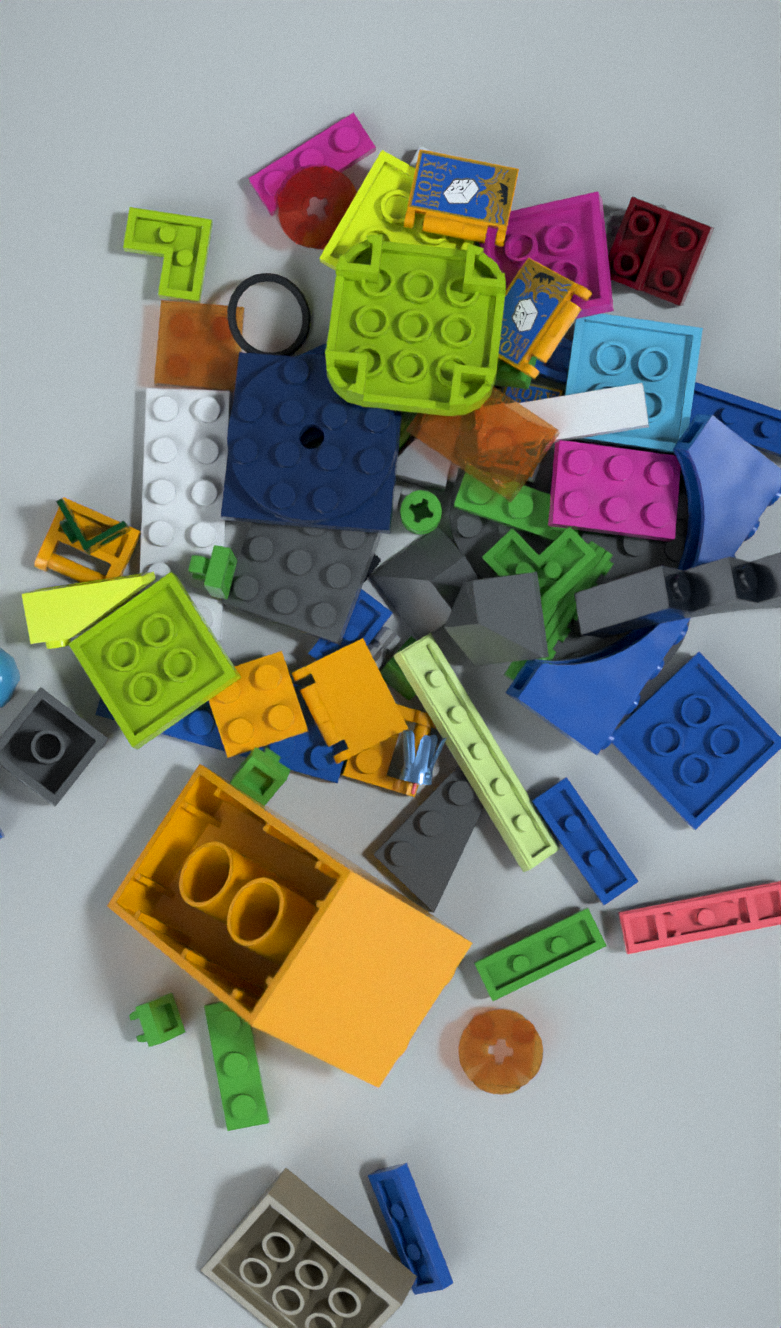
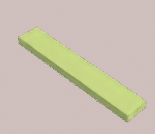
[393,633,560,872]

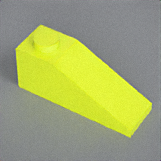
[22,571,156,649]

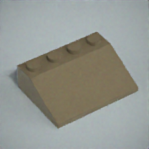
[200,1168,417,1328]

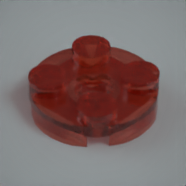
[274,164,357,250]

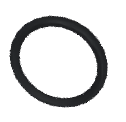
[227,273,311,356]

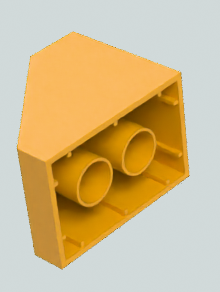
[107,764,472,1088]

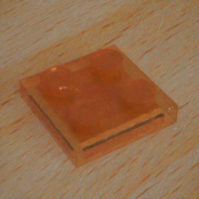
[154,300,245,392]

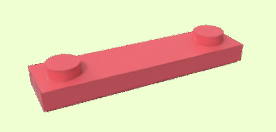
[618,880,781,954]

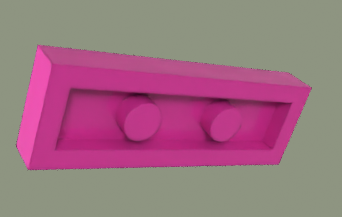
[248,112,376,217]

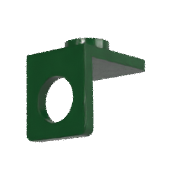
[56,498,131,554]

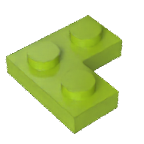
[123,207,213,304]

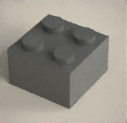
[0,687,108,807]

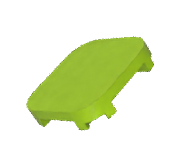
[325,234,506,416]

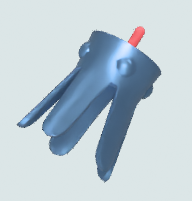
[399,730,447,795]

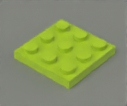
[69,572,242,750]

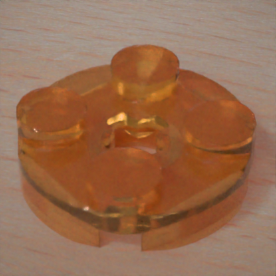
[458,1008,543,1095]

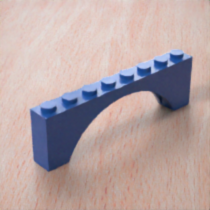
[505,414,781,755]

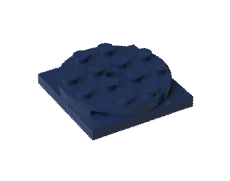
[221,352,403,534]

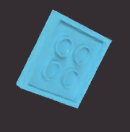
[564,314,703,454]

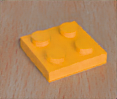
[209,651,309,758]

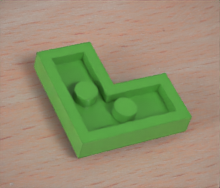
[482,527,602,615]

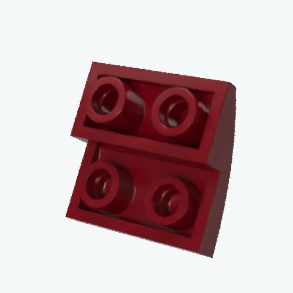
[608,196,714,306]

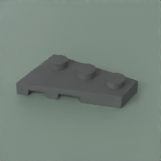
[373,765,484,913]

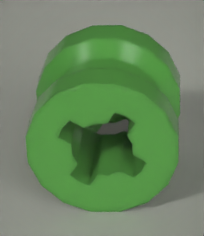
[400,490,442,535]

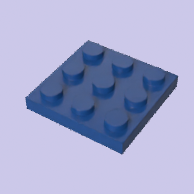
[611,652,781,830]

